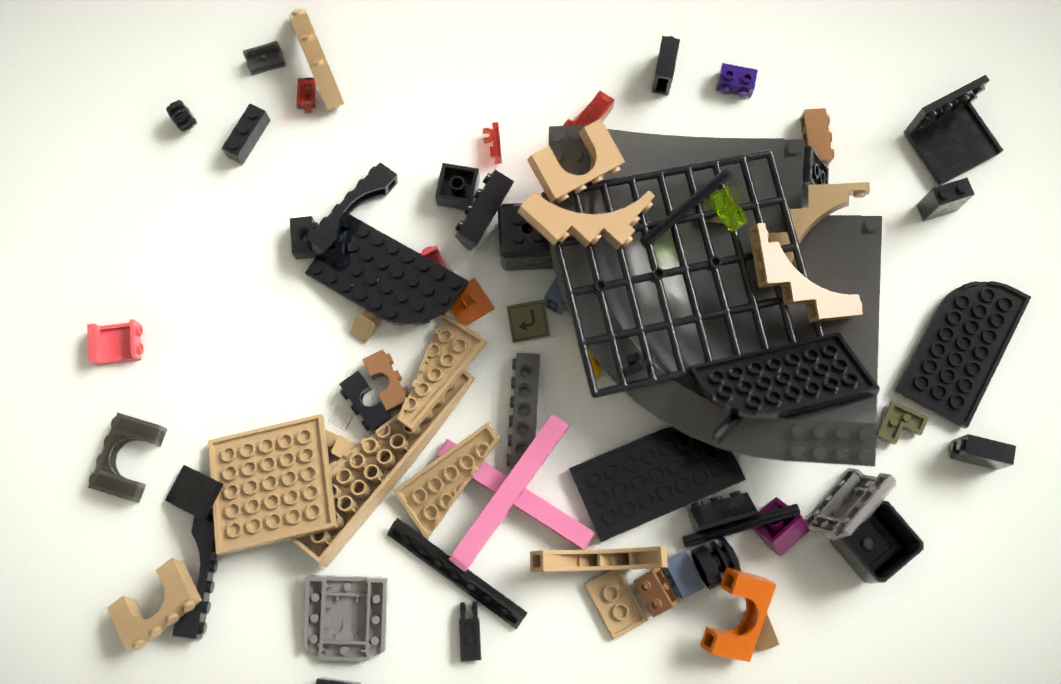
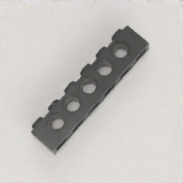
[507,353,540,471]

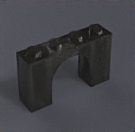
[88,412,168,503]

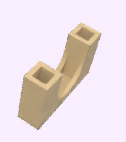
[527,119,625,203]
[107,558,202,651]

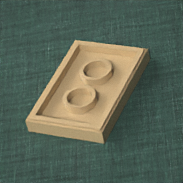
[584,570,648,640]

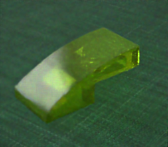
[708,187,748,232]

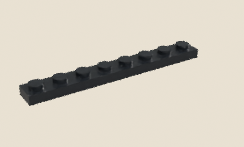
[387,518,528,630]

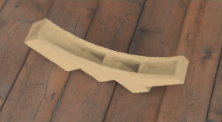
[288,8,344,110]
[518,191,655,250]
[530,546,668,572]

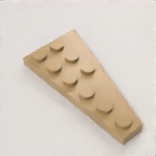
[397,314,487,432]
[393,422,500,539]

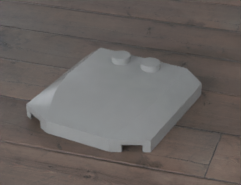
[806,468,897,540]
[303,575,388,662]

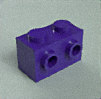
[716,63,758,97]

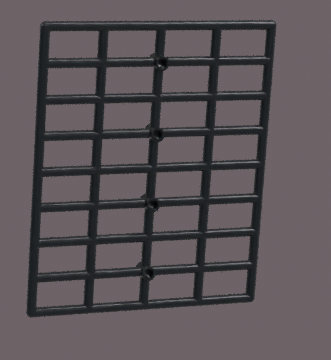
[541,149,824,398]

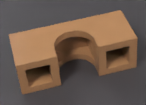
[362,349,409,414]

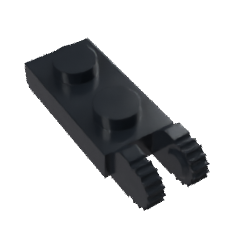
[459,601,482,661]

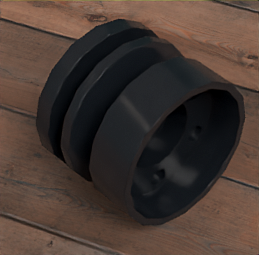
[691,536,741,590]

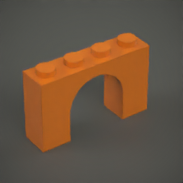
[700,568,777,662]

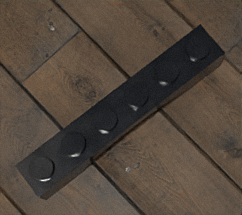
[306,162,398,260]
[172,514,218,639]

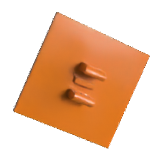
[451,278,495,327]

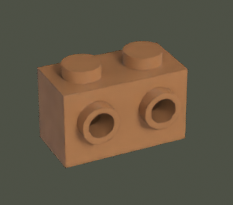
[633,568,680,618]

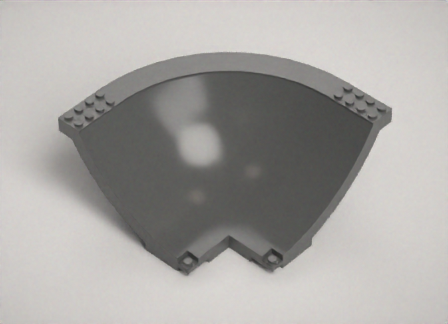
[548,125,882,467]

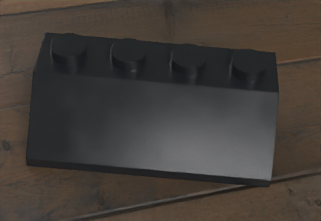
[455,169,514,251]

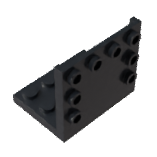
[903,74,1004,186]

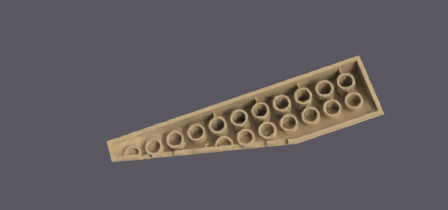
[291,371,475,568]

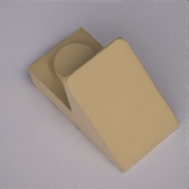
[350,310,383,344]
[325,429,358,458]

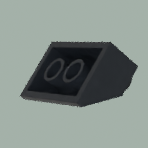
[687,490,758,533]

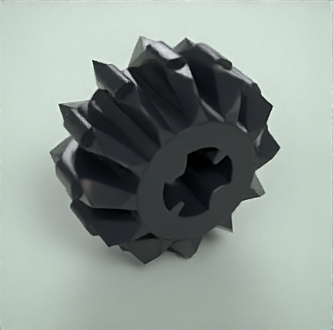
[166,100,197,132]

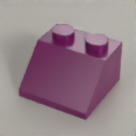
[753,497,810,557]

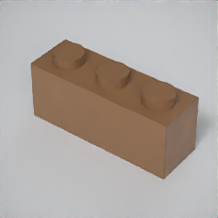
[800,108,835,166]

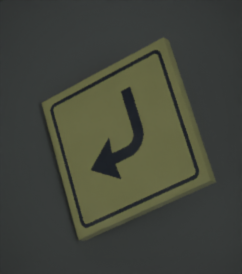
[506,299,550,343]

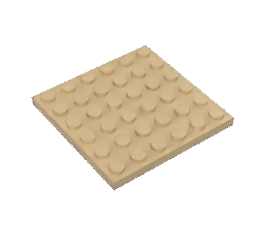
[208,414,337,556]

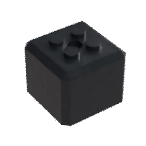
[498,203,553,271]
[830,500,924,584]

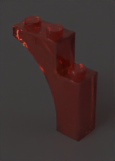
[564,90,615,126]

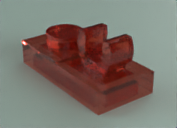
[296,77,317,114]
[482,122,502,164]

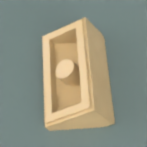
[743,611,780,652]

